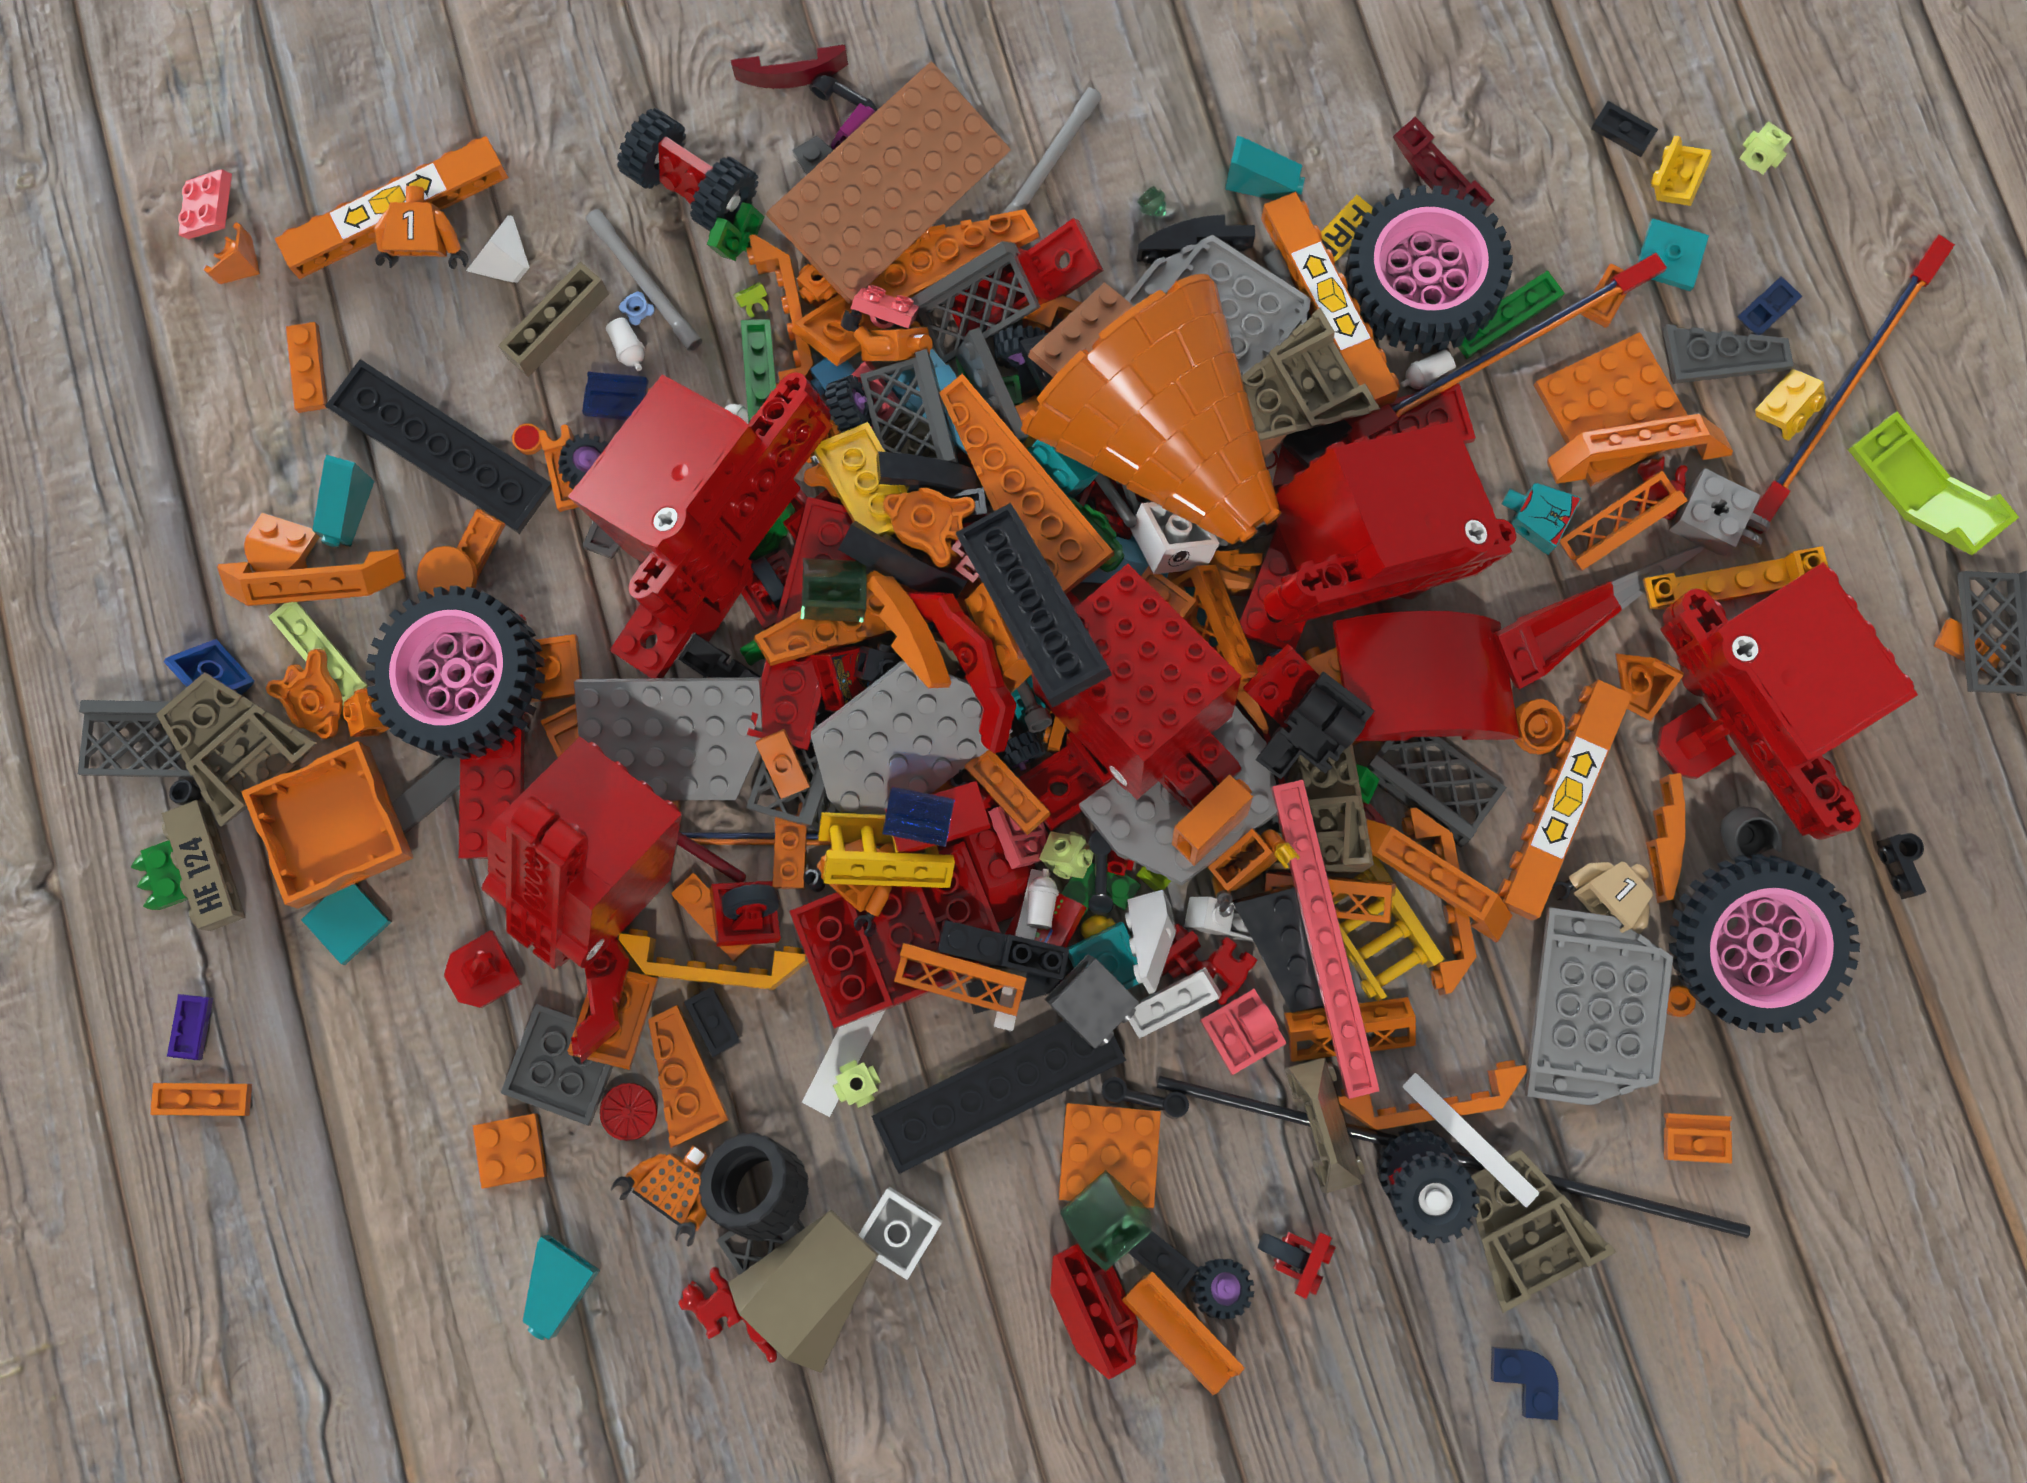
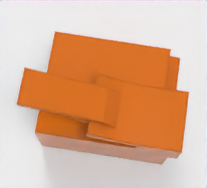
[1209,550,1262,596]

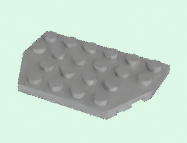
[1125,235,1311,376]
[811,660,1013,815]
[574,677,762,800]
[1079,706,1277,886]
[1525,907,1673,1106]

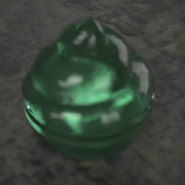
[1137,185,1166,216]

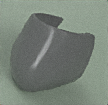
[1720,806,1782,861]

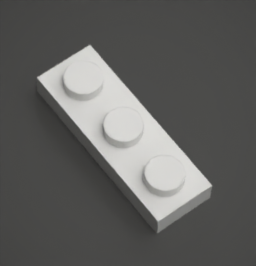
[1128,967,1221,1039]

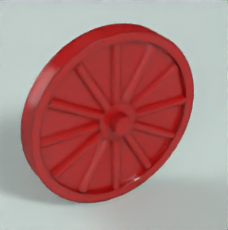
[600,1083,657,1141]

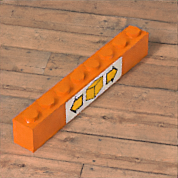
[274,136,509,279]
[1261,192,1400,408]
[1497,679,1633,921]

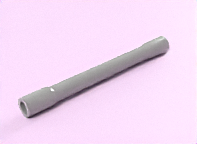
[1003,87,1102,213]
[586,209,702,351]

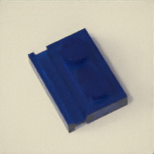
[582,372,648,420]
[882,787,955,847]

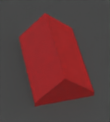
[885,781,991,853]

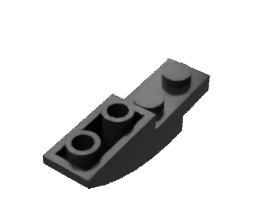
[1136,215,1256,264]
[936,920,1070,980]

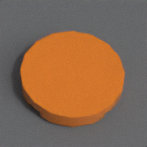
[417,546,478,596]

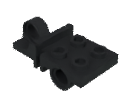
[678,634,761,678]
[1255,672,1374,779]

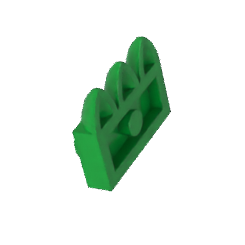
[131,840,188,910]

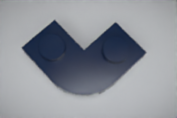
[1491,1347,1559,1420]

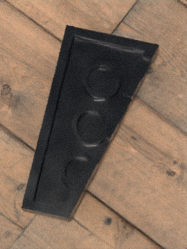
[1232,885,1322,1013]

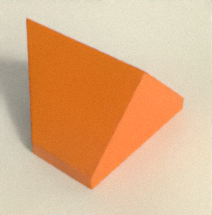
[203,222,260,284]
[1615,653,1684,721]

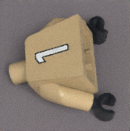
[1552,861,1653,934]

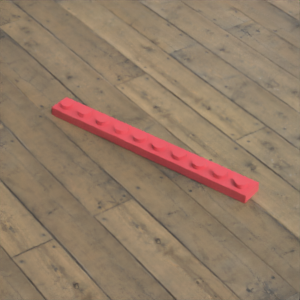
[1270,780,1380,1099]

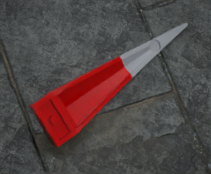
[1493,545,1704,689]

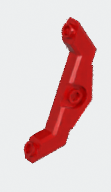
[906,591,1017,754]
[571,938,630,1063]

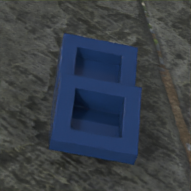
[1737,276,1802,335]

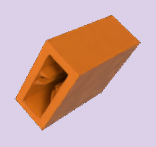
[1172,775,1253,866]

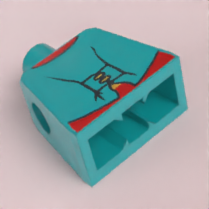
[1501,483,1582,555]

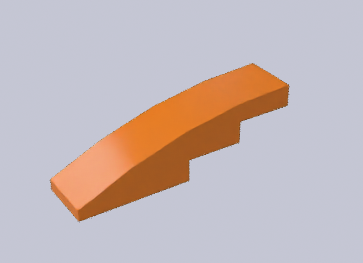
[866,576,952,688]
[1646,773,1685,903]

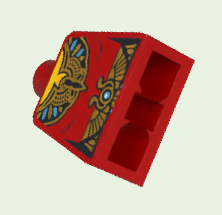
[811,645,869,711]

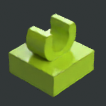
[733,282,768,318]

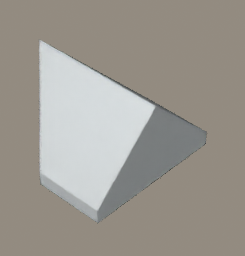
[466,216,529,283]

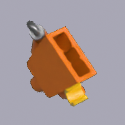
[1208,828,1300,917]

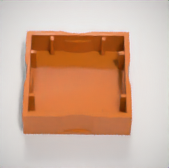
[241,741,414,909]

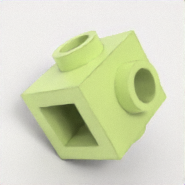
[1740,121,1792,175]
[1039,831,1094,879]
[833,1059,881,1108]

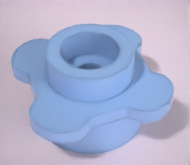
[619,292,655,326]

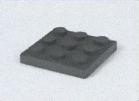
[500,1004,614,1126]

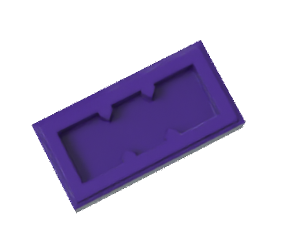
[167,994,213,1060]

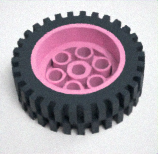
[1345,185,1513,353]
[366,586,545,759]
[1669,854,1860,1033]

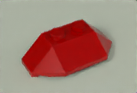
[956,807,1037,923]
[1050,1242,1138,1379]

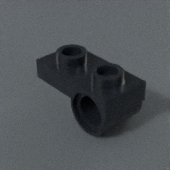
[1876,833,1927,899]

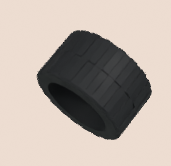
[699,1132,809,1241]

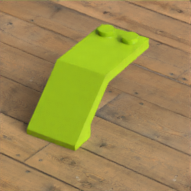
[1847,412,2019,555]

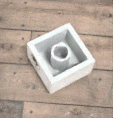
[1130,502,1220,574]
[859,1187,943,1280]

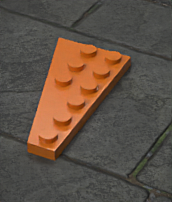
[867,209,1039,298]

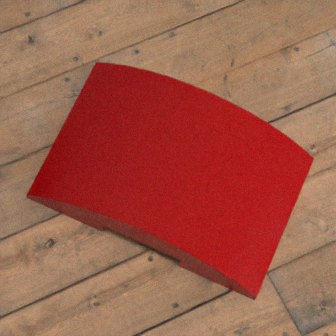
[1333,611,1520,741]
[789,841,1001,1029]

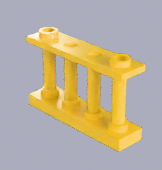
[818,812,955,888]
[1331,855,1444,1001]

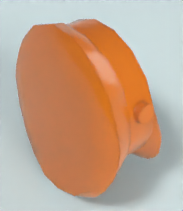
[1513,699,1565,755]

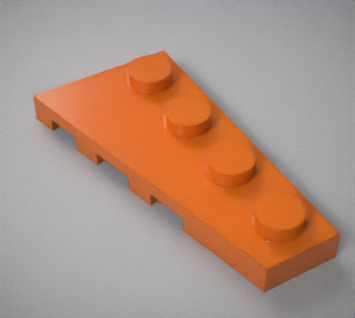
[648,1005,730,1148]

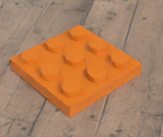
[1059,1103,1161,1208]

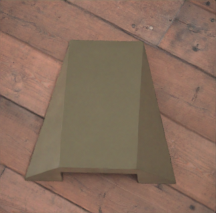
[1242,308,1380,441]
[156,672,317,827]
[1266,744,1374,874]
[1471,1149,1616,1313]
[728,1210,879,1373]

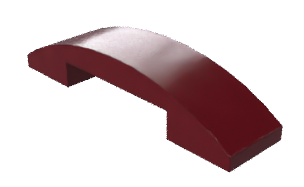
[731,44,848,89]
[1393,117,1495,208]

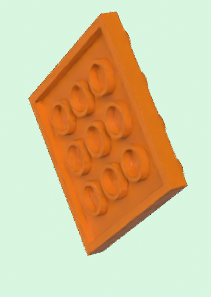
[1533,332,1688,487]

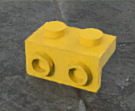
[1651,136,1712,206]
[1755,368,1826,441]

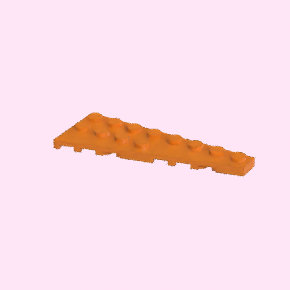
[939,373,1115,594]
[754,567,982,666]

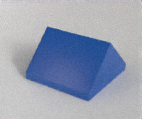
[164,639,255,695]

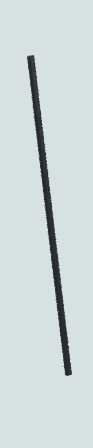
[1156,1075,1751,1238]

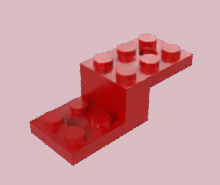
[946,218,1104,336]
[1239,526,1306,650]
[609,559,754,678]
[1019,732,1113,831]

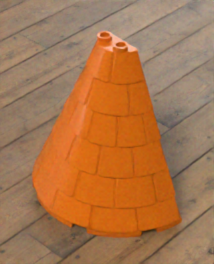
[1021,274,1281,545]

